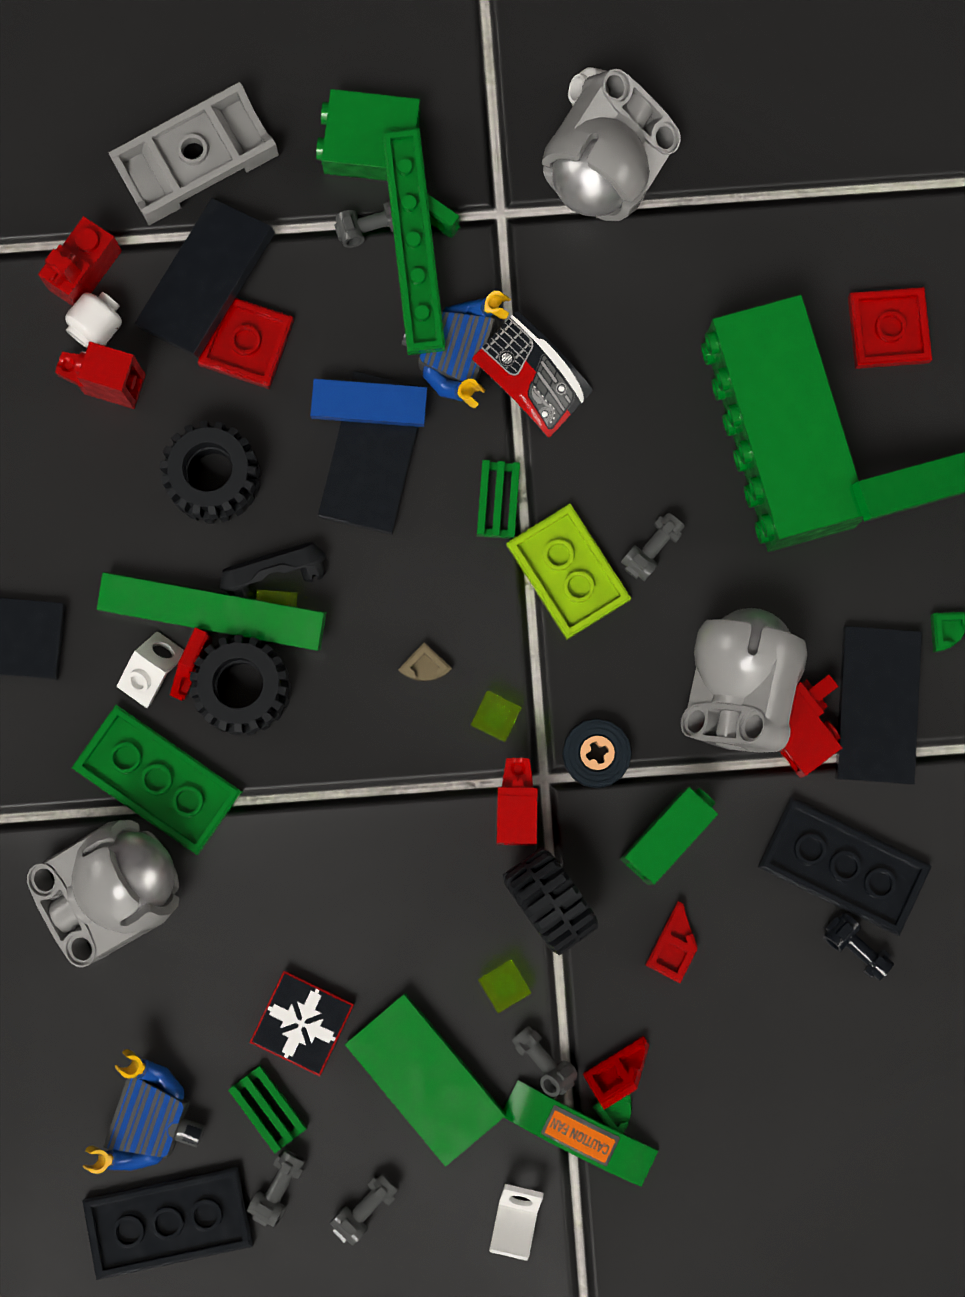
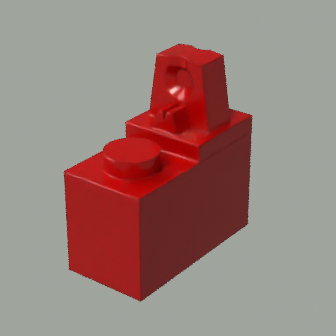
[38,216,122,306]
[55,341,146,409]
[779,675,842,778]
[496,758,538,846]

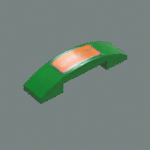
[503,1080,658,1187]

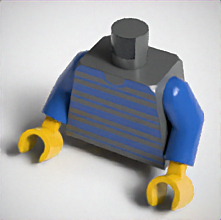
[402,291,511,408]
[83,1049,205,1174]

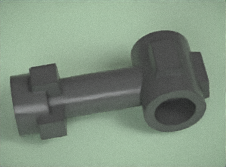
[334,202,393,248]
[621,513,685,582]
[512,1026,577,1097]
[247,1150,305,1228]
[330,1173,399,1246]

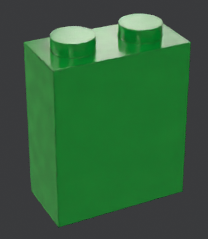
[316,89,421,181]
[619,787,718,885]

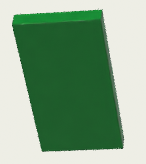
[71,705,243,856]
[345,992,506,1167]

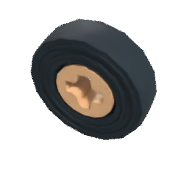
[562,719,632,788]

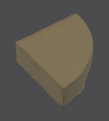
[398,642,452,682]

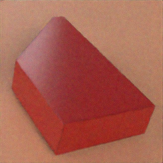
[170,627,213,701]
[645,901,698,983]
[583,1036,649,1110]

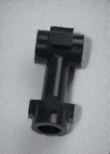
[823,913,894,981]

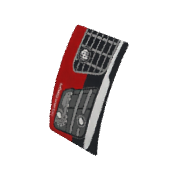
[472,311,593,437]

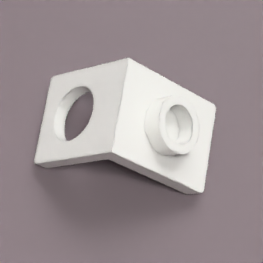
[117,632,184,708]
[489,1184,544,1261]

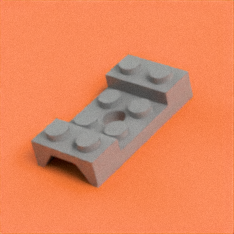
[108,82,279,225]

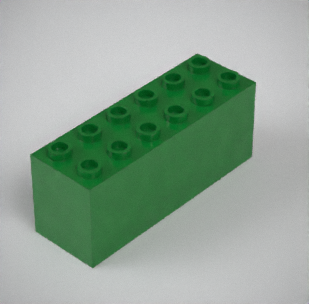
[701,295,863,552]

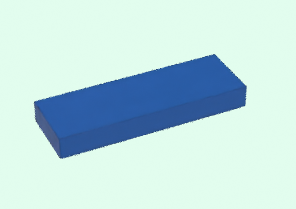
[310,379,427,427]

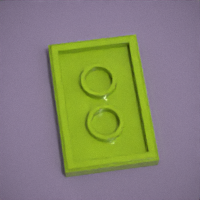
[506,504,631,640]

